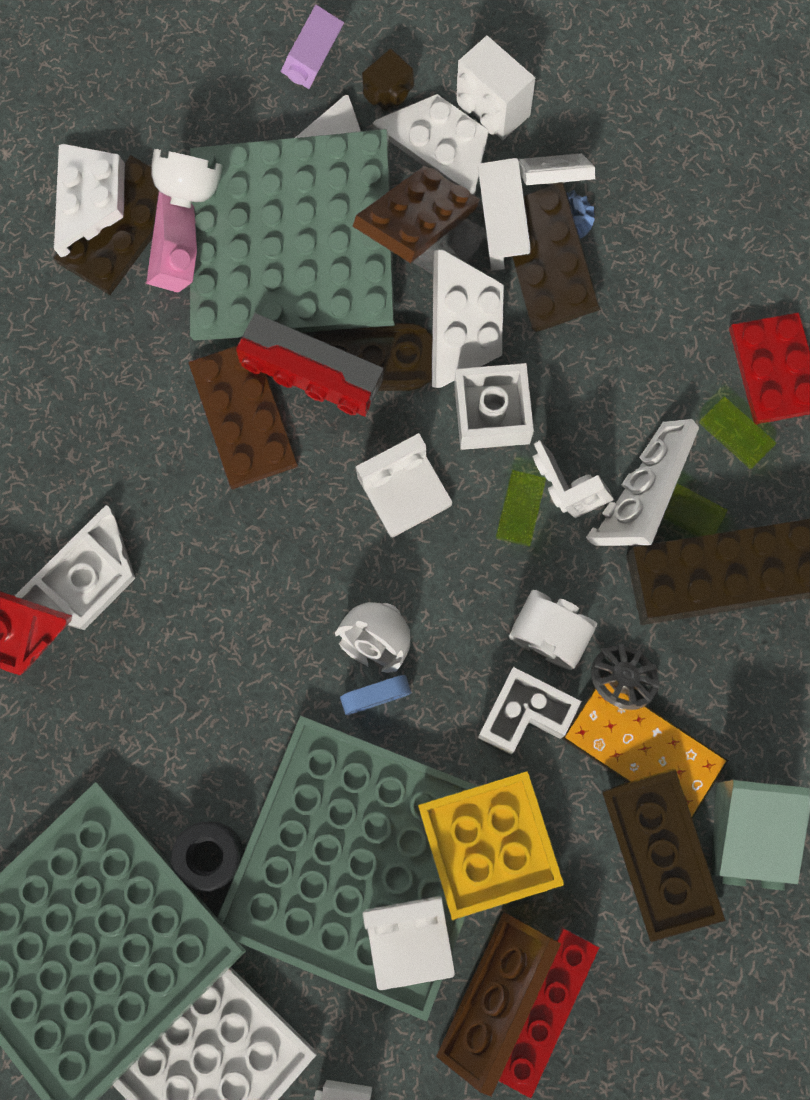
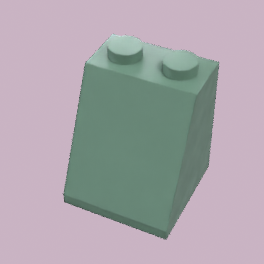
[711,780,810,891]

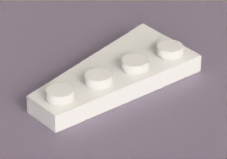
[586,419,699,546]

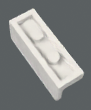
[478,158,531,271]

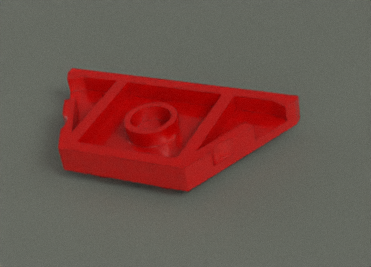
[0,591,72,675]

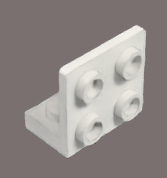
[356,433,452,537]
[533,440,614,518]
[363,896,455,990]

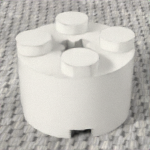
[509,590,598,670]

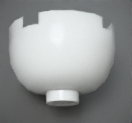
[151,149,223,208]
[335,602,410,673]

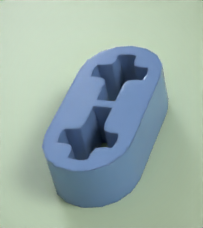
[340,675,412,715]

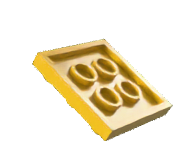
[418,771,564,920]

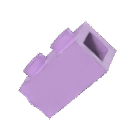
[281,5,344,89]

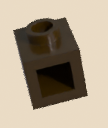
[362,48,414,111]

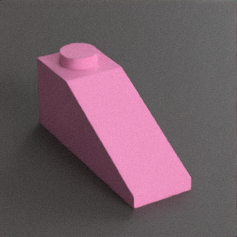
[146,191,197,292]

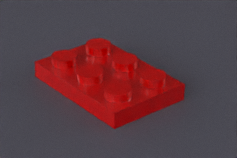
[729,312,810,425]

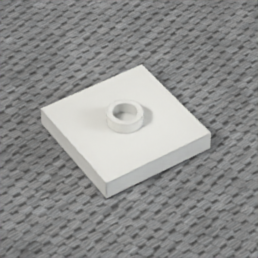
[518,153,595,185]

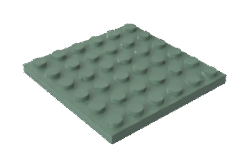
[190,129,395,340]
[218,716,478,1021]
[0,782,246,1100]

